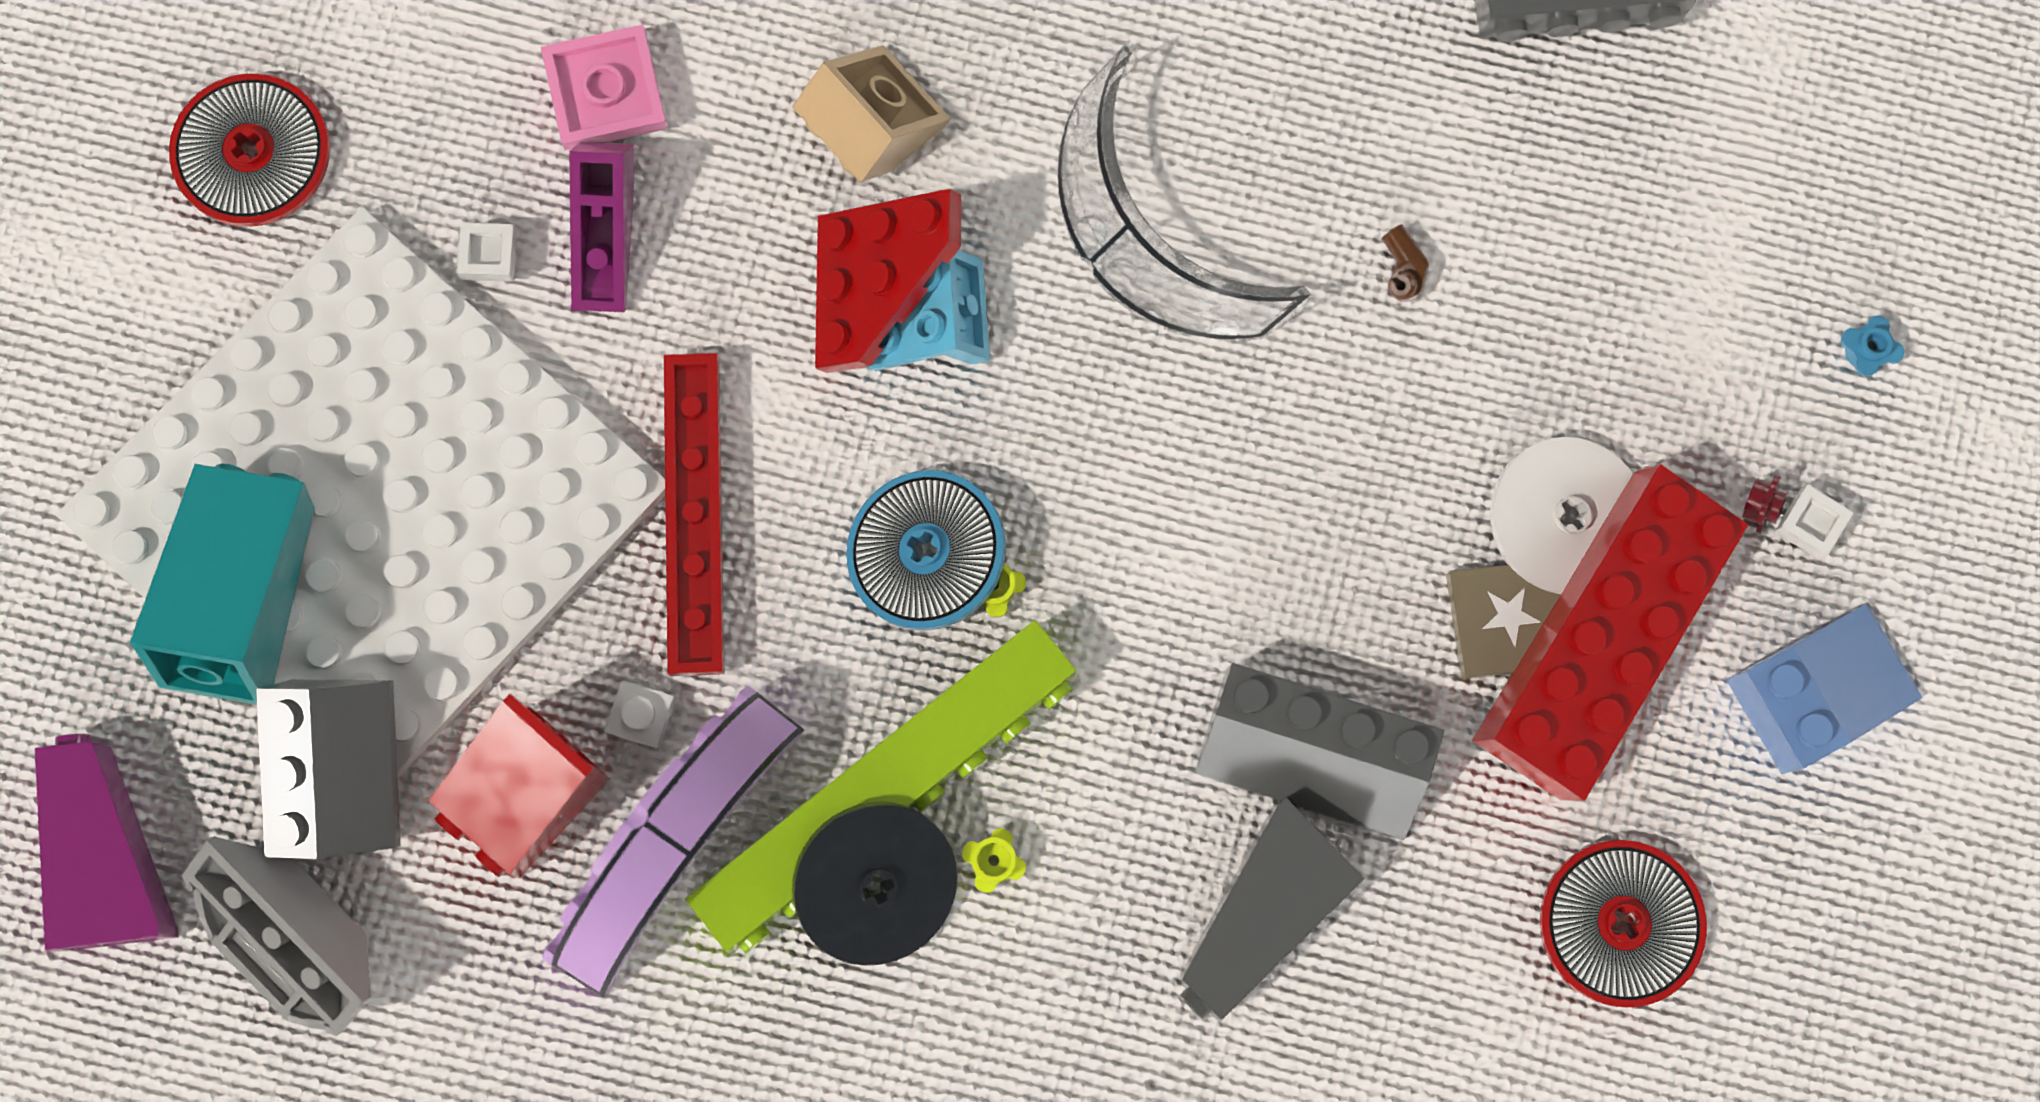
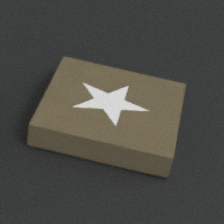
[1446,565,1560,680]

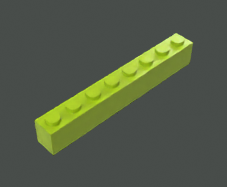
[685,620,1077,954]

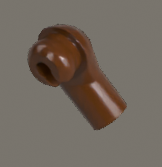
[1381,224,1429,302]

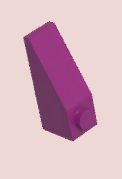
[569,141,634,313]

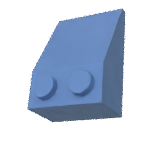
[1726,604,1923,774]

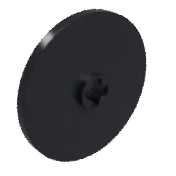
[792,802,957,966]

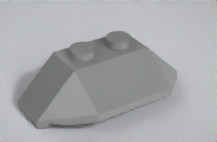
[182,836,370,1036]

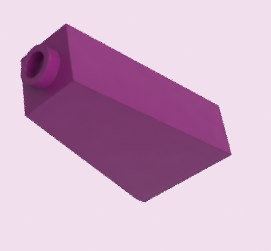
[34,734,178,952]

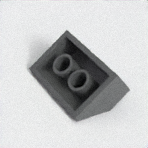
[256,679,401,859]

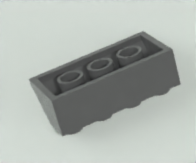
[1194,662,1445,840]

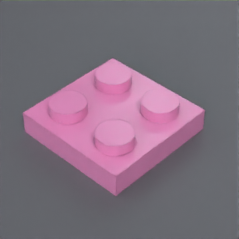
[541,24,668,151]

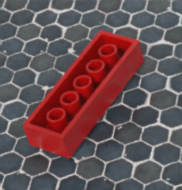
[1472,464,1749,801]

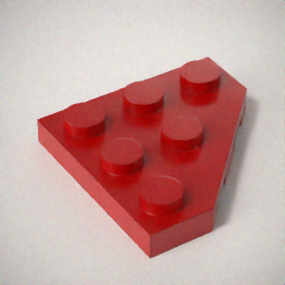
[815,189,962,373]

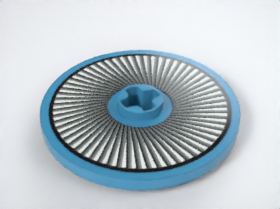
[846,470,1006,630]

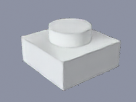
[456,222,517,281]
[1774,484,1854,560]
[604,680,676,750]

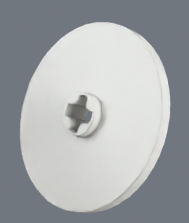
[1490,437,1633,594]

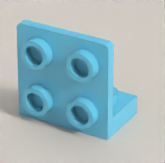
[868,250,990,371]

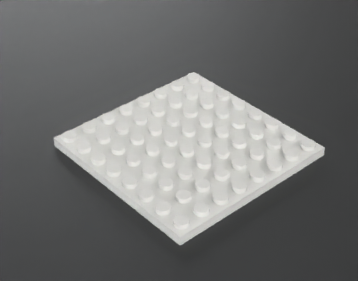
[55,207,665,778]

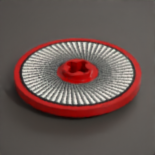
[169,73,330,227]
[1539,840,1707,1008]

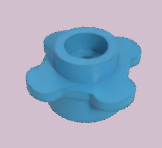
[1841,316,1904,376]

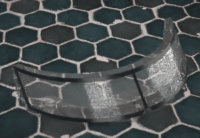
[1057,40,1313,342]

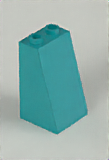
[129,463,315,705]

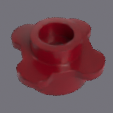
[1742,475,1787,533]

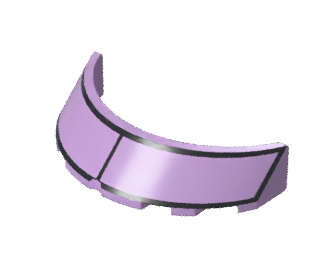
[542,685,805,998]

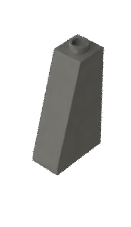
[1177,798,1365,1021]

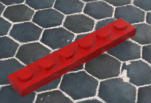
[663,353,725,677]

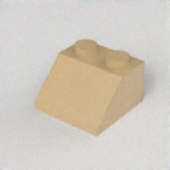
[792,45,951,183]

